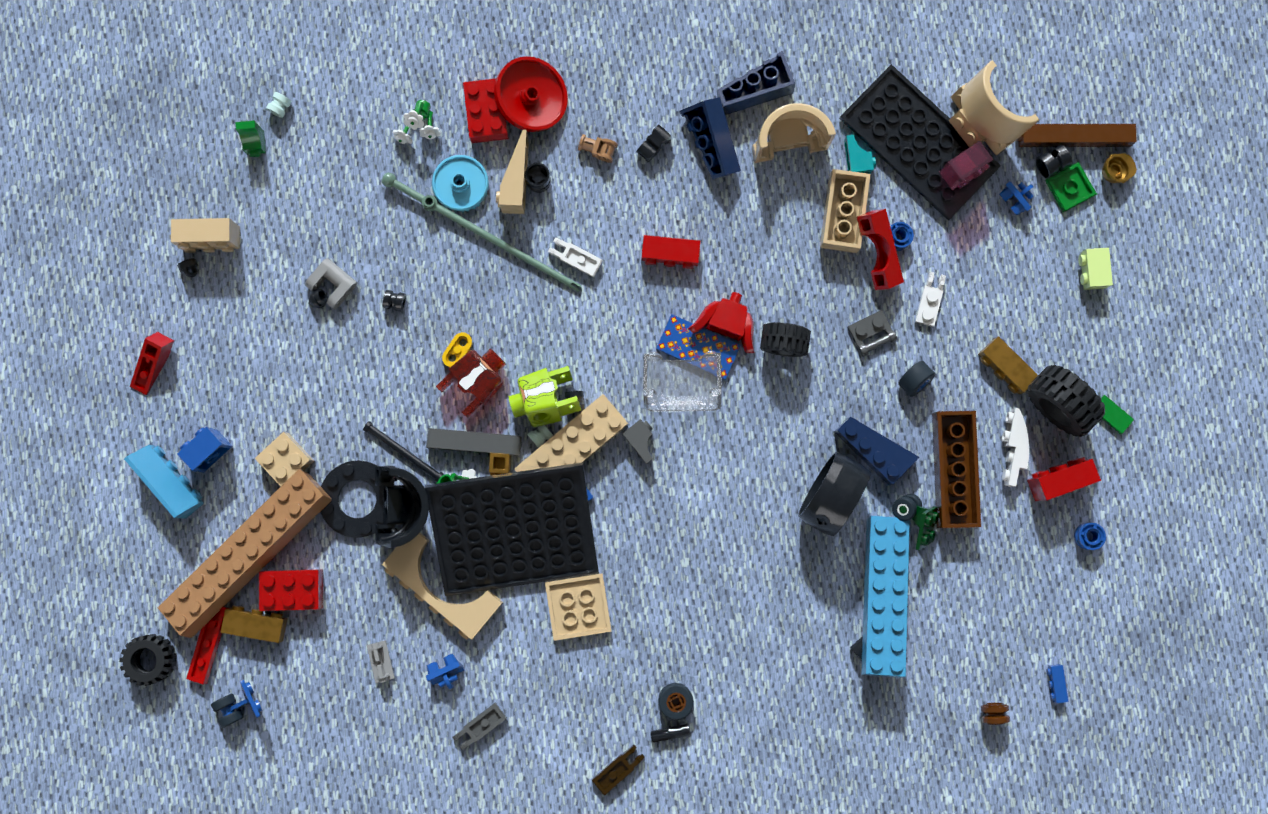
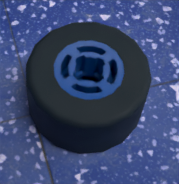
[898,361,935,397]

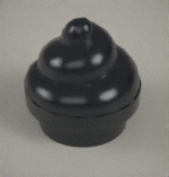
[308,289,328,308]

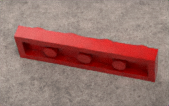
[186,606,230,685]

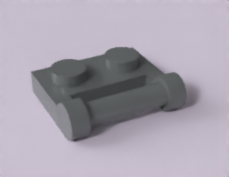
[848,310,897,357]

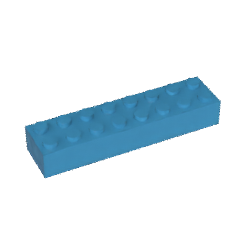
[861,516,910,678]

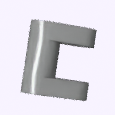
[305,258,358,310]

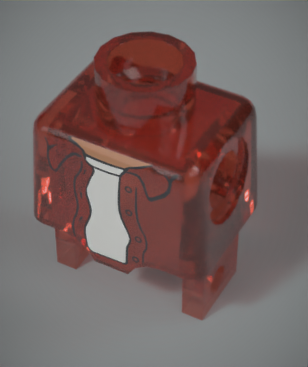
[436,348,506,418]

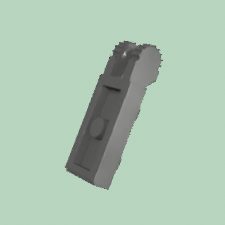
[452,702,507,750]

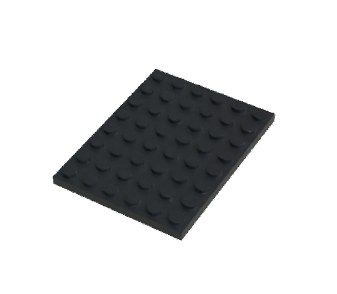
[425,463,599,596]

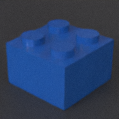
[177,427,233,473]

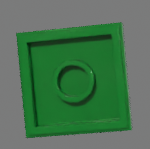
[1045,162,1097,213]

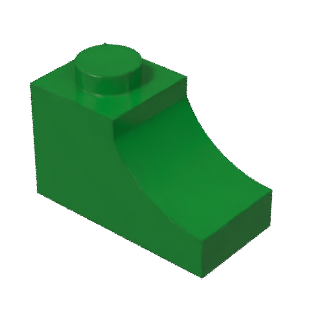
[235,120,266,157]

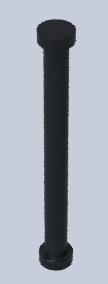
[363,421,444,483]

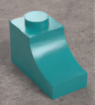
[844,135,876,174]

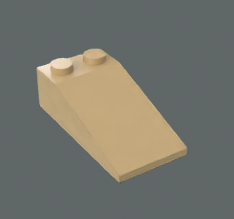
[496,130,529,214]

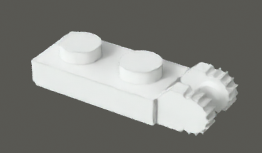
[548,238,603,278]
[915,272,946,327]

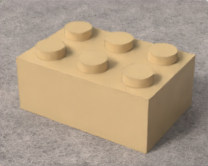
[171,218,240,253]

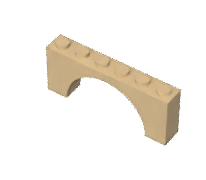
[382,533,503,640]

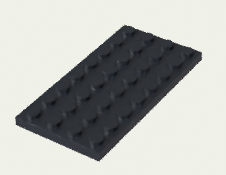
[839,64,1001,221]

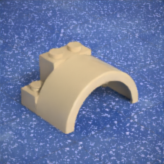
[949,61,1039,156]
[752,103,836,163]

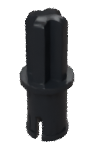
[650,723,690,742]

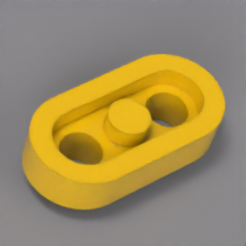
[442,332,473,368]

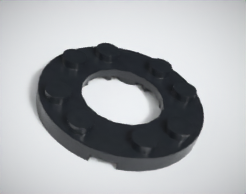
[321,460,383,538]

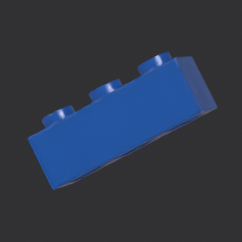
[1046,664,1069,703]

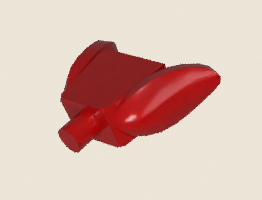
[688,292,754,353]

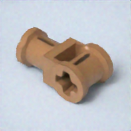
[578,134,618,163]

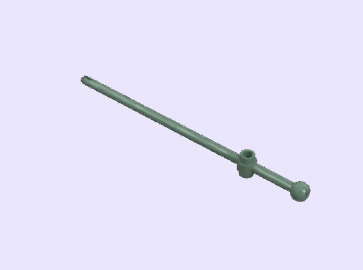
[381,172,582,292]

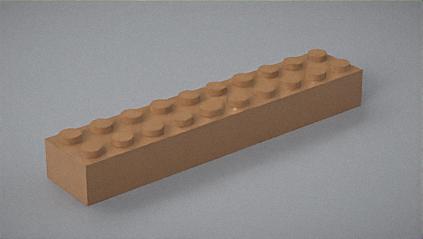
[157,468,332,638]

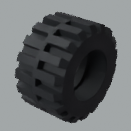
[760,322,811,357]
[119,634,177,686]

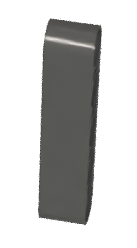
[426,428,522,456]

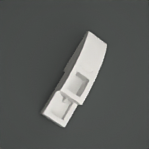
[1002,408,1029,487]

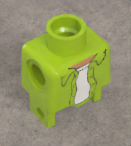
[508,366,581,427]

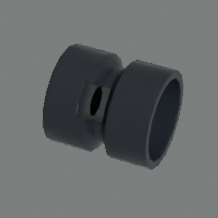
[1036,145,1073,179]
[525,162,551,193]

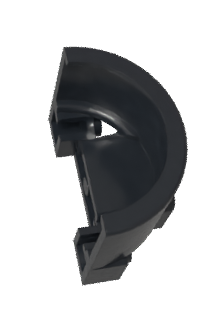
[375,466,429,548]

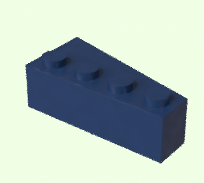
[717,51,795,115]
[679,97,741,179]

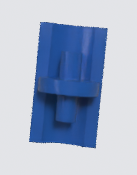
[999,181,1034,215]
[426,654,465,690]

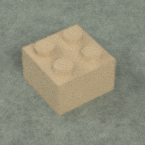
[255,432,314,486]

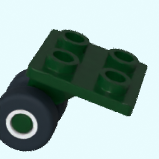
[892,494,939,551]

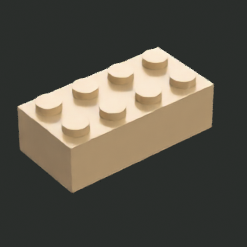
[820,169,870,253]

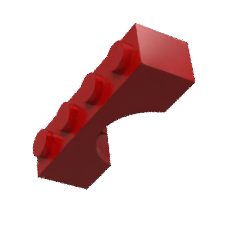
[857,209,904,290]

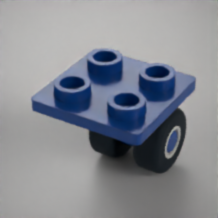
[211,680,263,728]

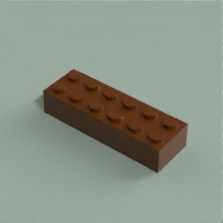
[932,411,981,528]

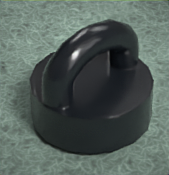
[177,258,198,278]

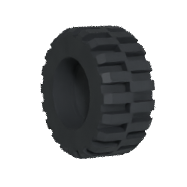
[1027,365,1105,437]

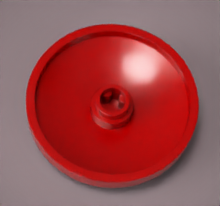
[494,56,568,132]

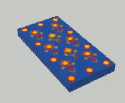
[656,314,741,380]

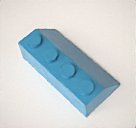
[124,445,204,519]

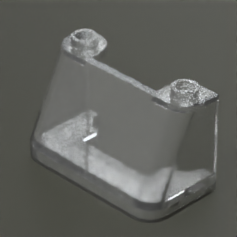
[643,351,722,412]

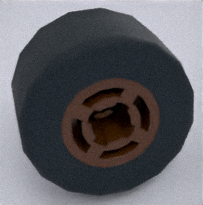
[658,683,694,720]

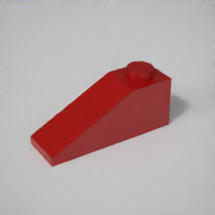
[130,332,174,395]

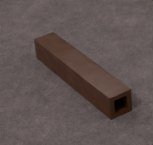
[1016,124,1137,147]

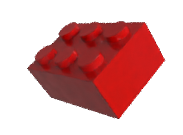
[463,78,509,143]
[1027,457,1101,501]
[259,569,323,611]

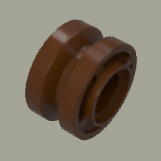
[981,703,1010,725]

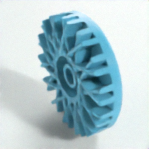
[432,155,489,213]

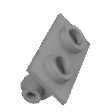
[367,640,395,683]

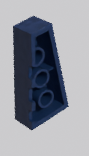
[834,417,919,485]

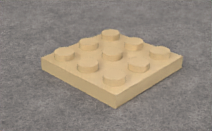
[545,573,612,641]

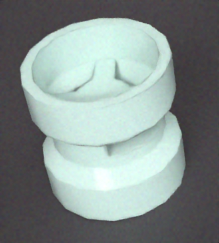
[266,92,292,118]
[527,425,553,448]

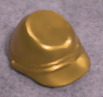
[1102,153,1137,184]

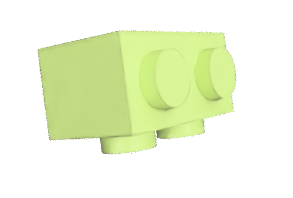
[1078,248,1113,290]

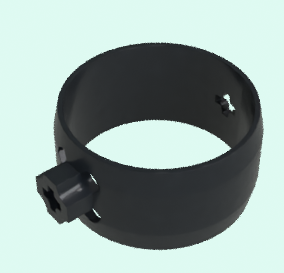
[798,452,871,536]

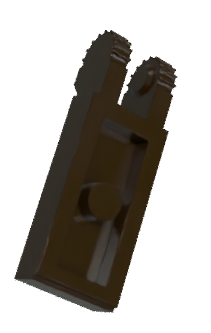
[591,744,645,796]

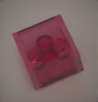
[939,141,993,191]

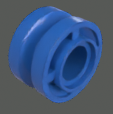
[890,222,914,251]
[1074,523,1106,550]

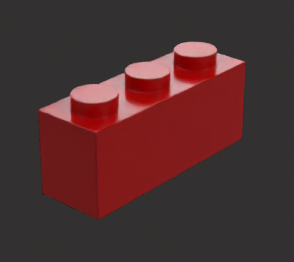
[641,235,701,269]

